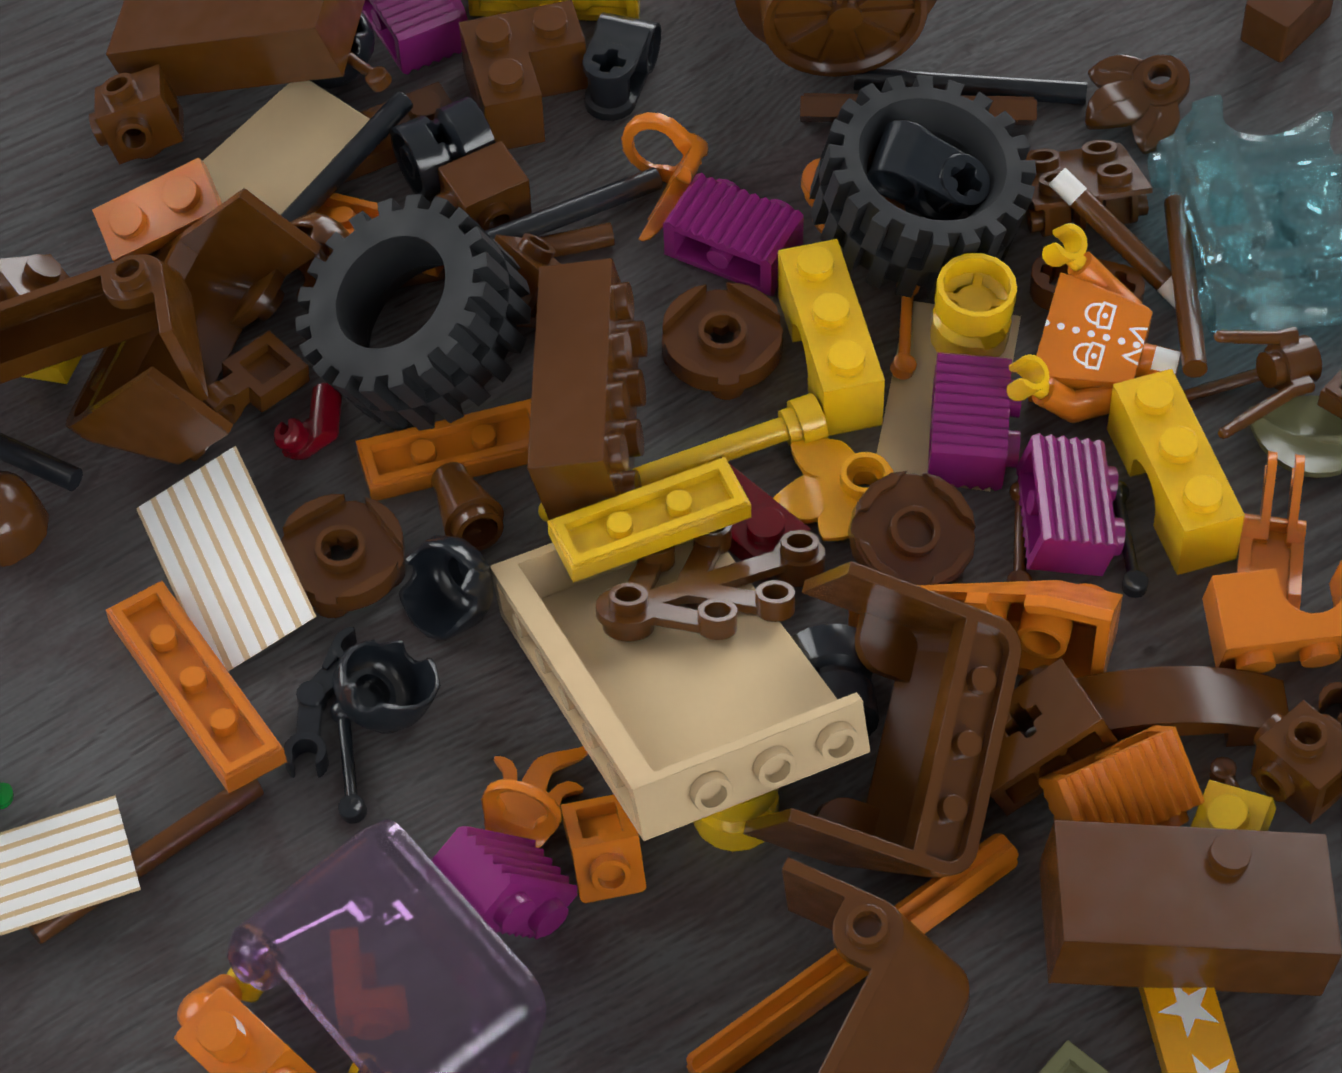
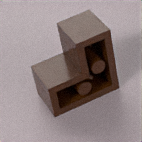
[459,0,588,149]

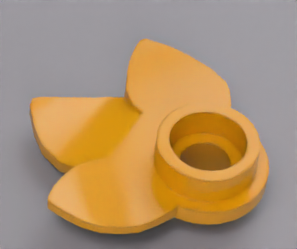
[773,438,894,541]

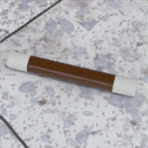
[1049,168,1175,308]

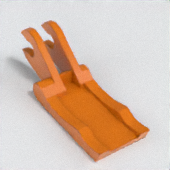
[1236,451,1307,610]

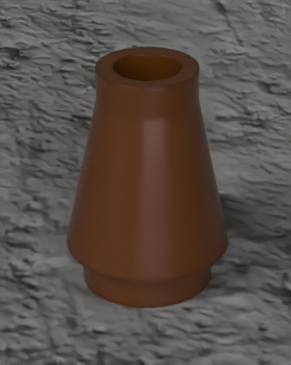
[431,462,504,551]

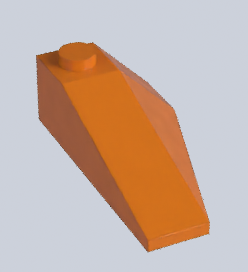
[848,580,1123,678]

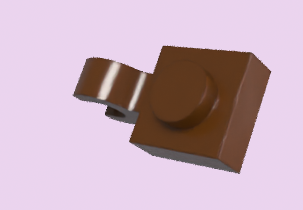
[203,331,310,425]

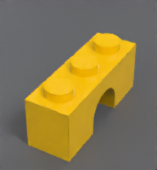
[778,239,885,436]
[1107,369,1245,575]

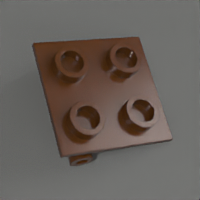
[1026,140,1153,237]

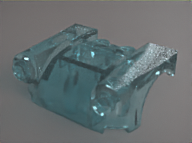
[1148,95,1342,335]

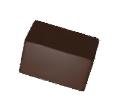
[1240,0,1334,62]

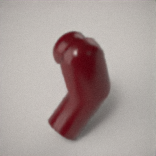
[274,383,342,460]

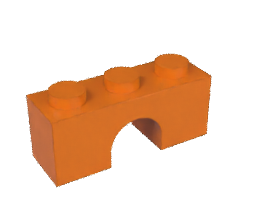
[1202,560,1342,674]

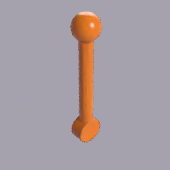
[890,284,920,380]

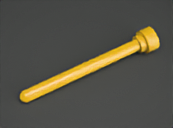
[538,393,829,522]

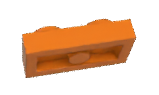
[92,158,222,262]

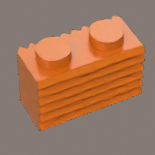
[1039,725,1205,826]

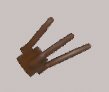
[1183,326,1322,439]

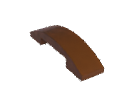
[1025,666,1289,747]

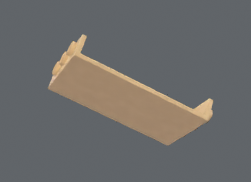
[490,539,870,841]

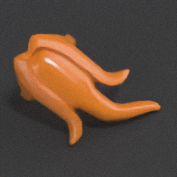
[621,112,708,241]
[481,746,588,848]

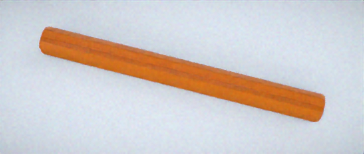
[686,833,1019,1073]

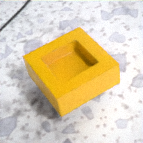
[1190,780,1276,831]

